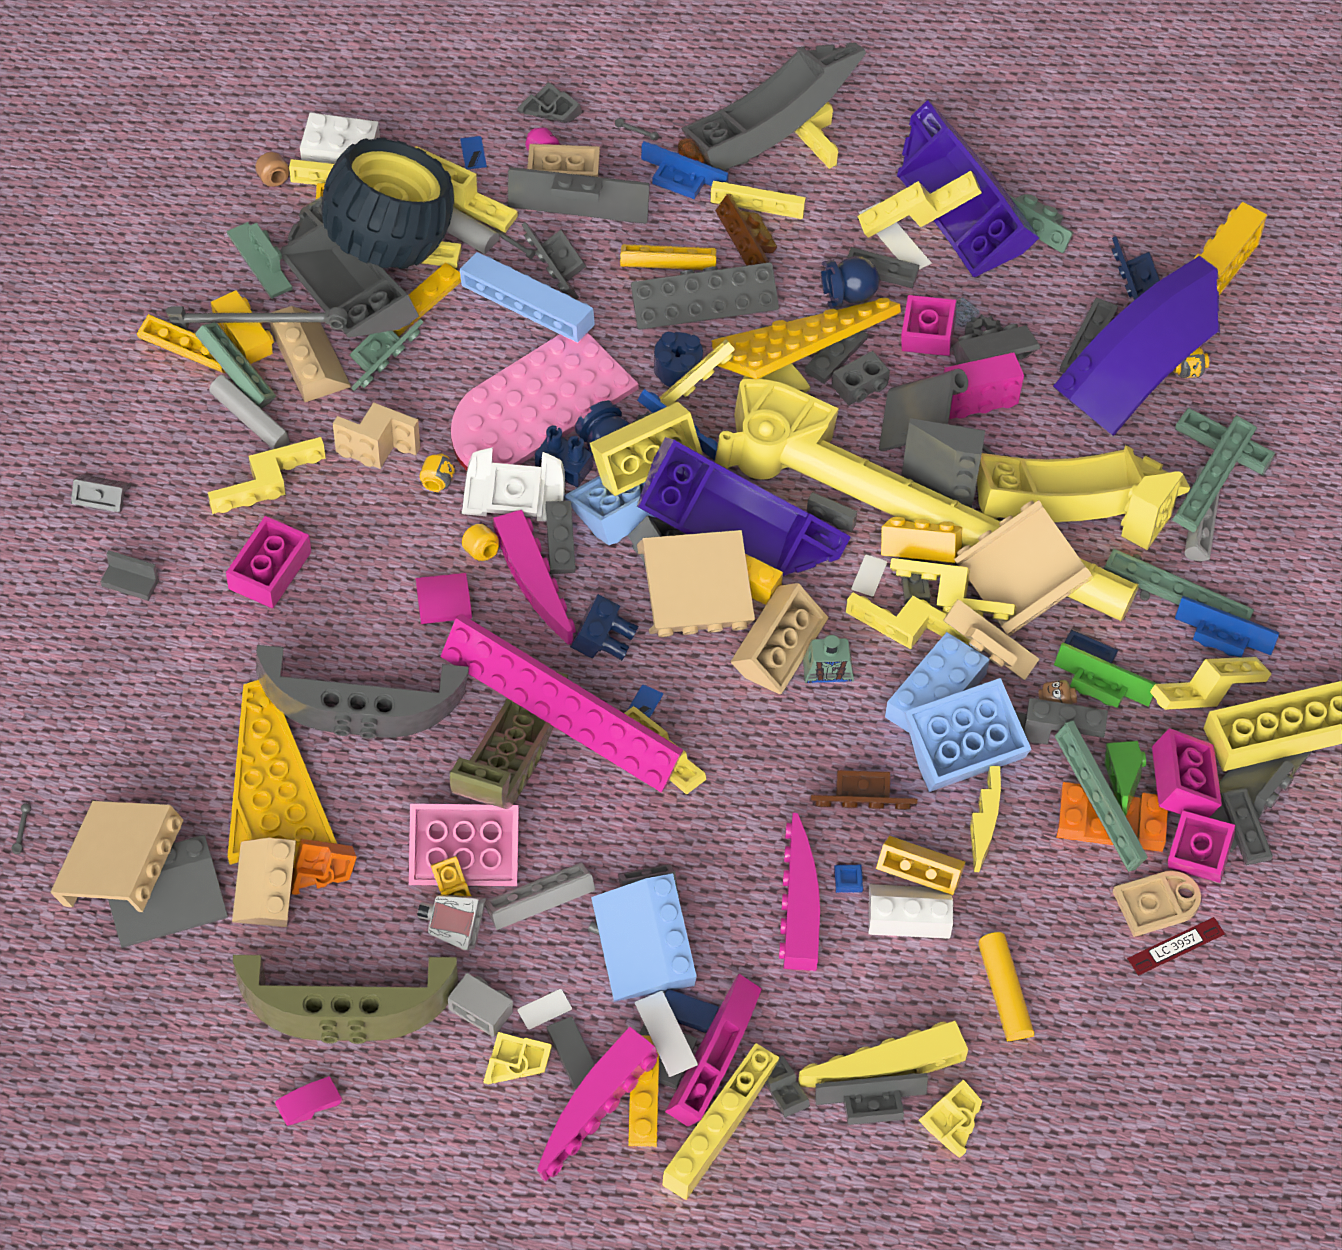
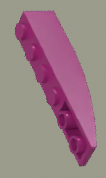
[493,510,576,645]
[779,813,820,971]
[665,974,762,1127]
[537,1027,658,1182]

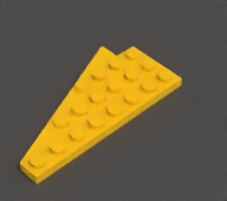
[227,680,337,868]

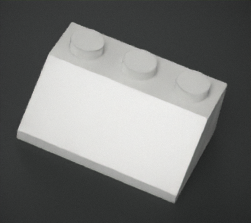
[868,884,953,938]

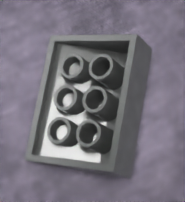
[901,418,986,508]
[108,835,228,948]

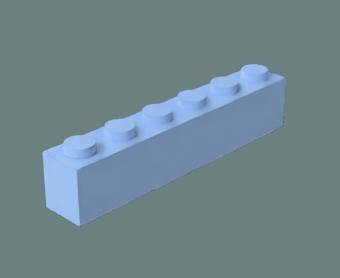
[460,252,595,343]

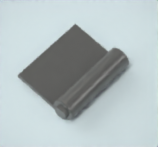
[879,369,968,451]

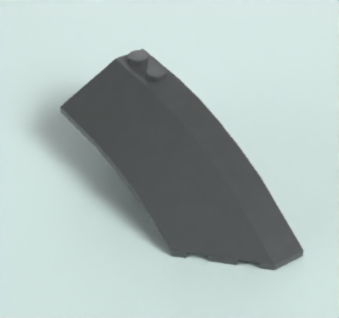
[682,42,866,172]
[280,196,419,338]

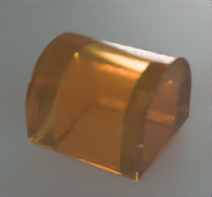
[677,138,704,163]

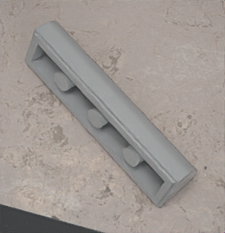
[447,207,499,254]
[209,374,290,449]
[1185,466,1220,562]

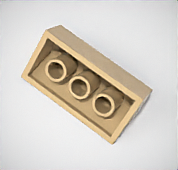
[270,306,351,402]
[731,583,829,694]

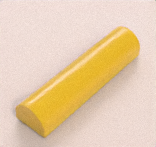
[620,244,716,270]
[137,314,226,373]
[978,932,1034,1042]

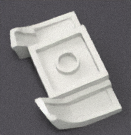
[462,447,565,522]

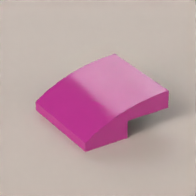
[415,573,472,624]

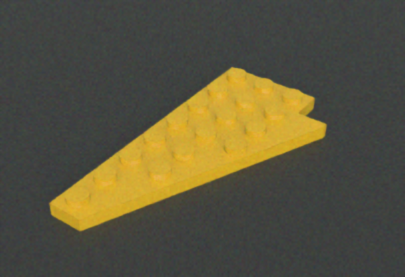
[707,298,901,380]

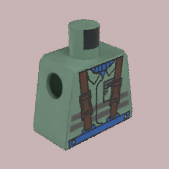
[803,635,854,683]

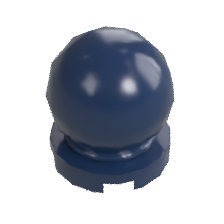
[821,256,880,309]
[575,400,630,453]

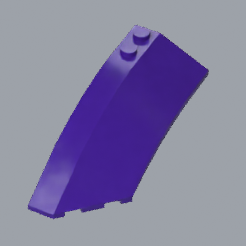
[637,437,851,578]

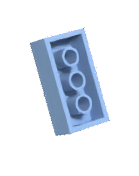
[885,632,989,733]

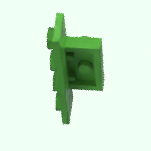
[1054,642,1157,708]

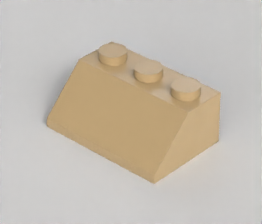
[527,144,600,177]
[232,838,296,927]

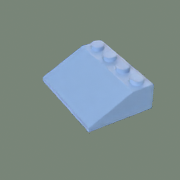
[564,476,656,546]
[904,678,1031,792]
[591,873,697,1002]

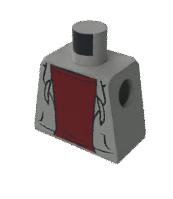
[417,895,486,950]

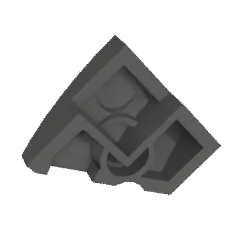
[517,82,583,123]

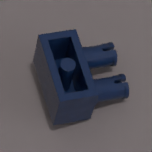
[535,425,593,488]
[570,594,639,661]

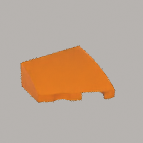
[291,839,357,895]

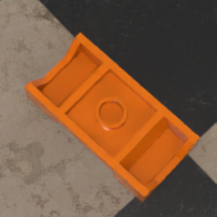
[1056,782,1168,852]

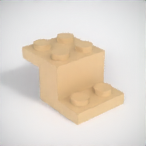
[333,402,420,469]

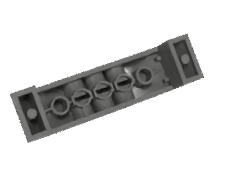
[256,645,468,739]

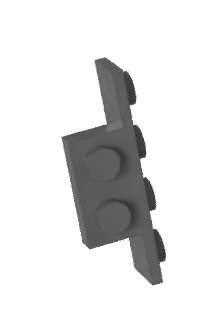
[522,222,587,299]
[815,1073,928,1125]

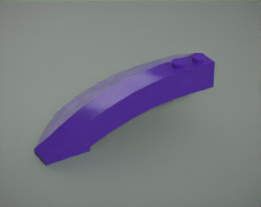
[897,100,1039,277]
[1053,256,1220,436]

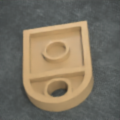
[1113,871,1201,937]

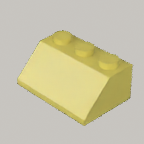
[1121,471,1183,550]

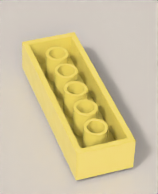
[1203,681,1342,772]

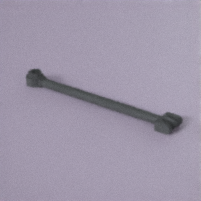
[166,306,348,330]

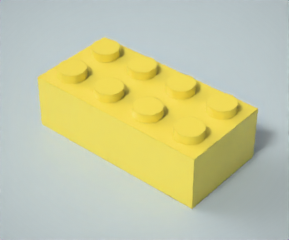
[590,402,703,496]

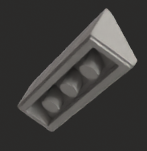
[485,863,595,930]

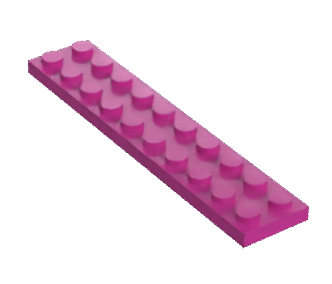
[440,614,683,793]

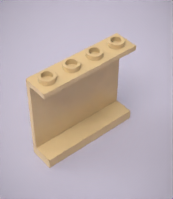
[954,500,1093,636]
[637,530,755,637]
[51,801,184,912]

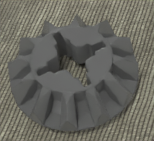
[965,314,1004,338]

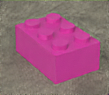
[944,353,1024,419]
[226,516,311,609]
[1152,728,1222,818]

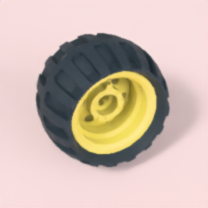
[322,138,454,269]

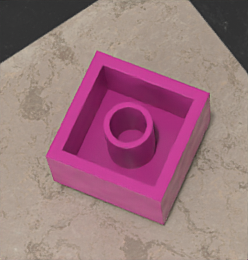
[901,295,956,356]
[1168,811,1235,883]

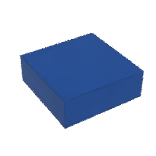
[834,865,863,893]

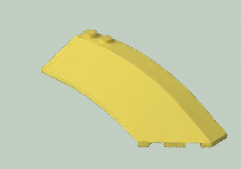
[977,445,1190,522]

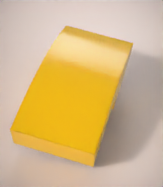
[430,855,471,896]

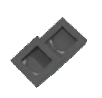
[765,1055,810,1117]

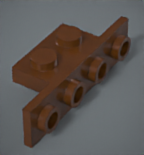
[715,194,777,266]
[809,770,918,810]

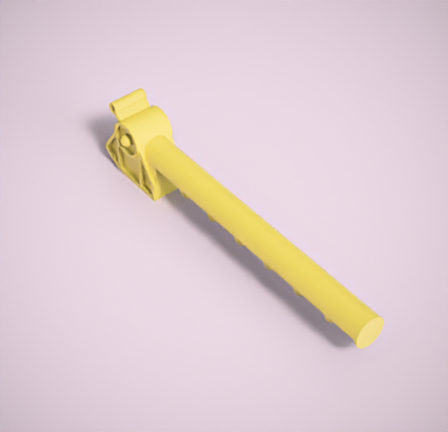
[715,379,1139,621]

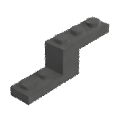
[1015,698,1108,745]

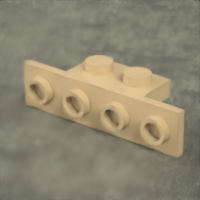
[943,599,1039,680]

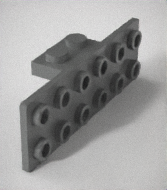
[508,167,650,224]
[631,262,779,330]
[1209,751,1312,852]

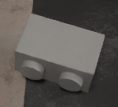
[448,973,513,1037]

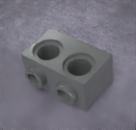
[832,351,890,406]

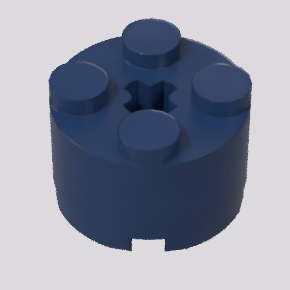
[654,331,703,387]

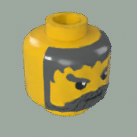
[1173,347,1209,378]
[419,454,455,492]

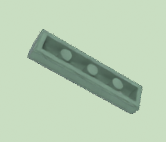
[195,322,276,409]
[1175,408,1275,475]

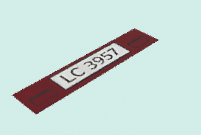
[1127,917,1225,976]

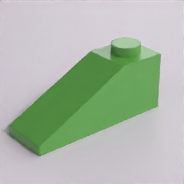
[1104,741,1146,816]

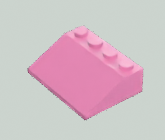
[409,804,519,886]

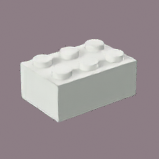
[300,113,380,164]

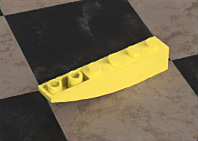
[798,1021,968,1088]
[663,1043,779,1200]

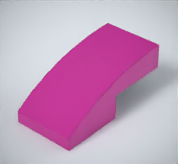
[275,1076,342,1126]

